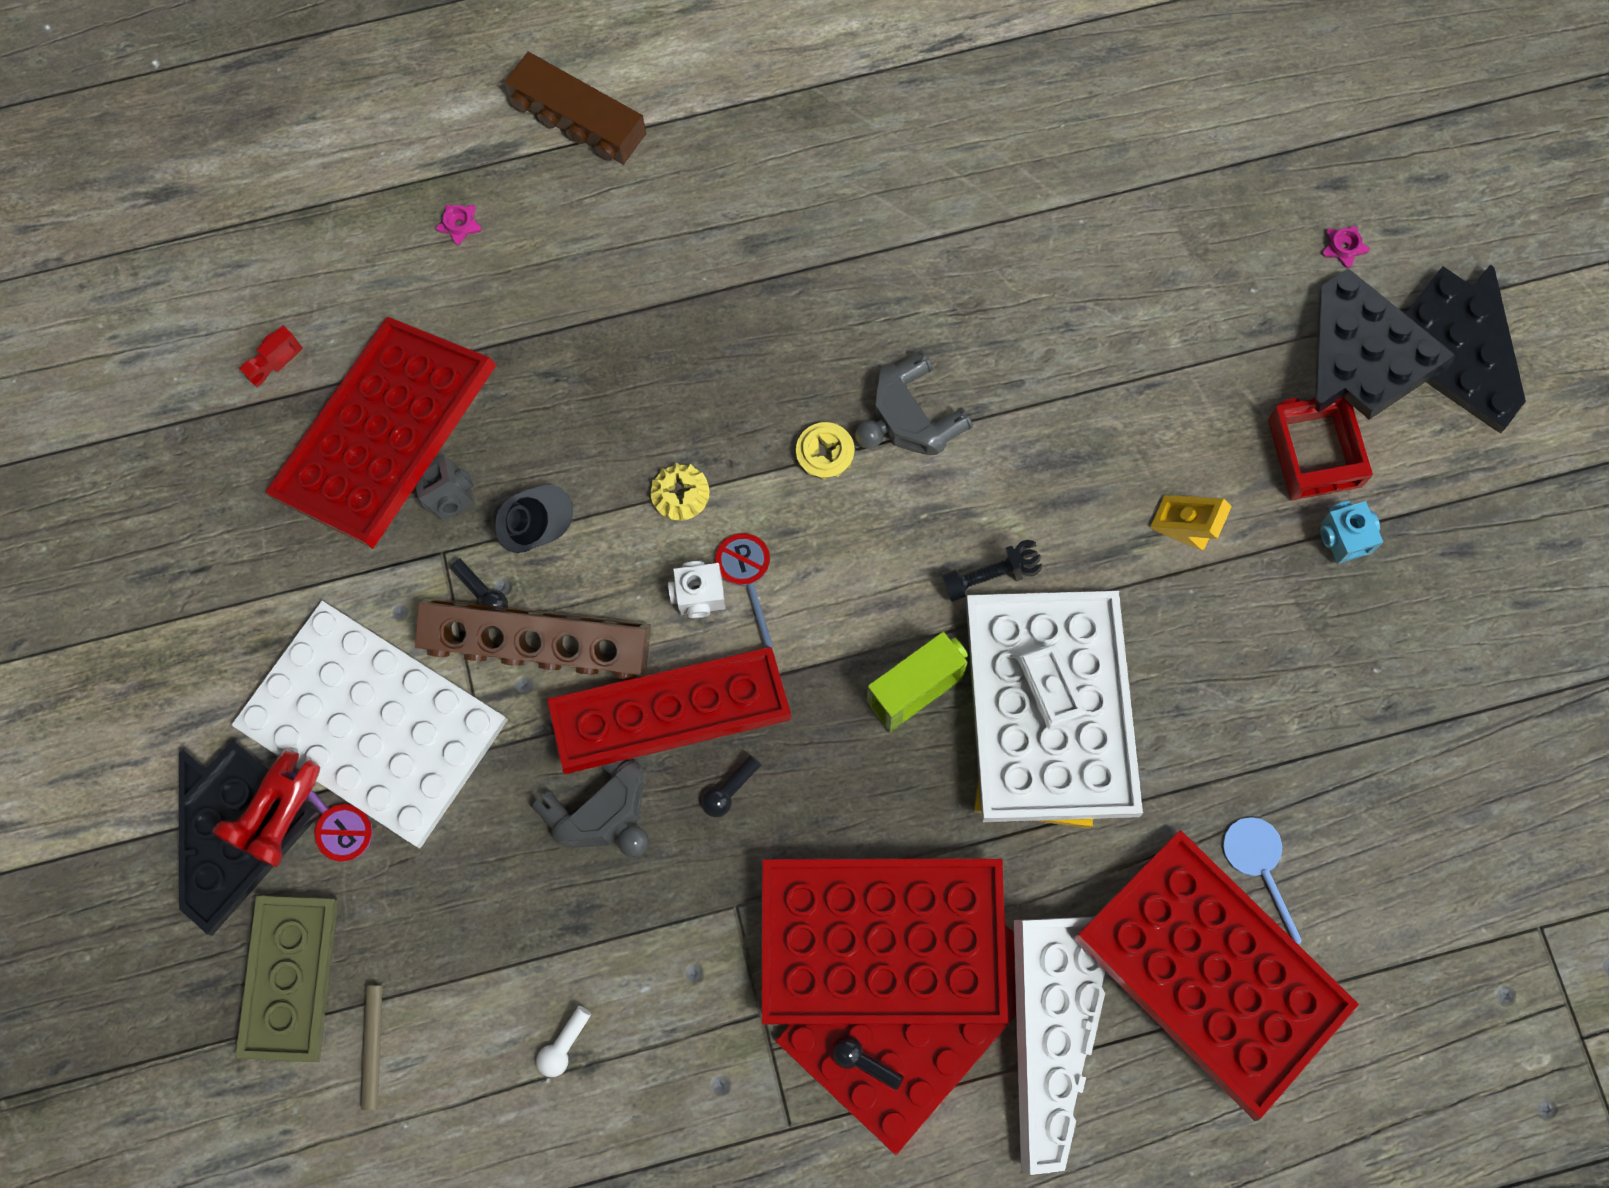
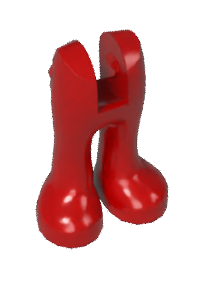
[211,749,321,868]

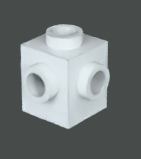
[668,561,726,618]

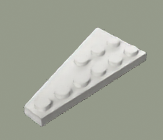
[1014,916,1105,1175]

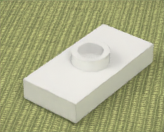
[1018,643,1087,730]

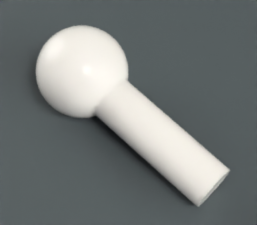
[536,1006,591,1077]

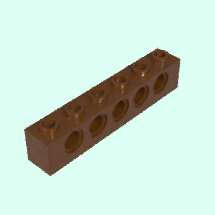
[415,598,651,679]

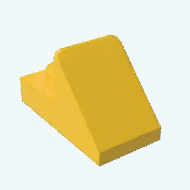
[1151,495,1232,550]

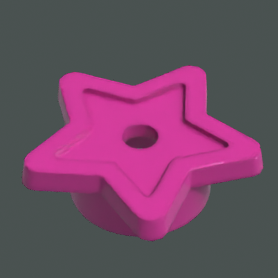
[436,204,481,245]
[1323,226,1370,268]

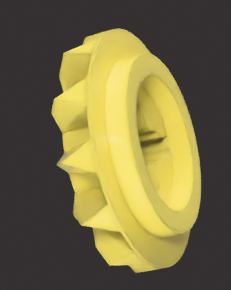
[796,422,855,480]
[650,462,710,521]

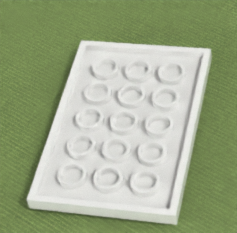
[966,591,1143,822]
[232,601,508,848]

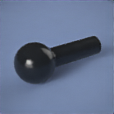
[450,558,508,607]
[701,755,762,817]
[831,1035,904,1091]

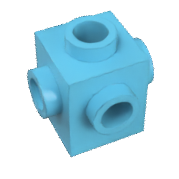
[1320,501,1383,564]

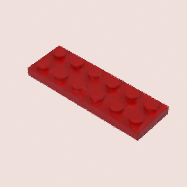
[547,647,791,775]

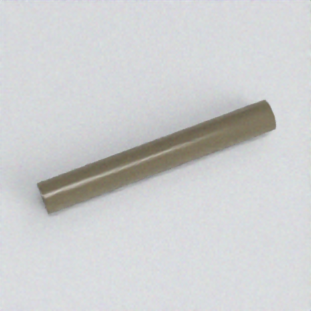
[361,986,383,1110]

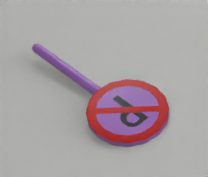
[290,770,373,862]

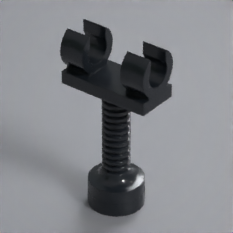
[942,540,1042,602]

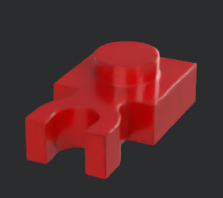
[238,325,303,388]

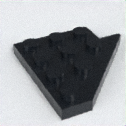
[1405,265,1526,434]
[1315,268,1455,420]
[179,740,320,936]

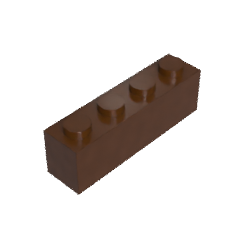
[504,51,647,165]

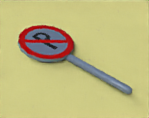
[715,533,773,648]

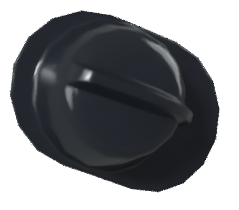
[488,484,573,554]

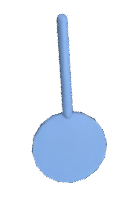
[1223,817,1301,944]

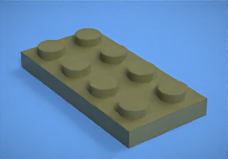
[235,896,338,1062]

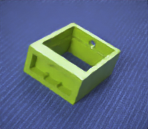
[867,631,968,733]

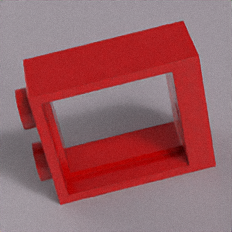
[1268,397,1373,501]

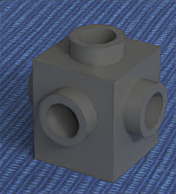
[416,454,475,521]

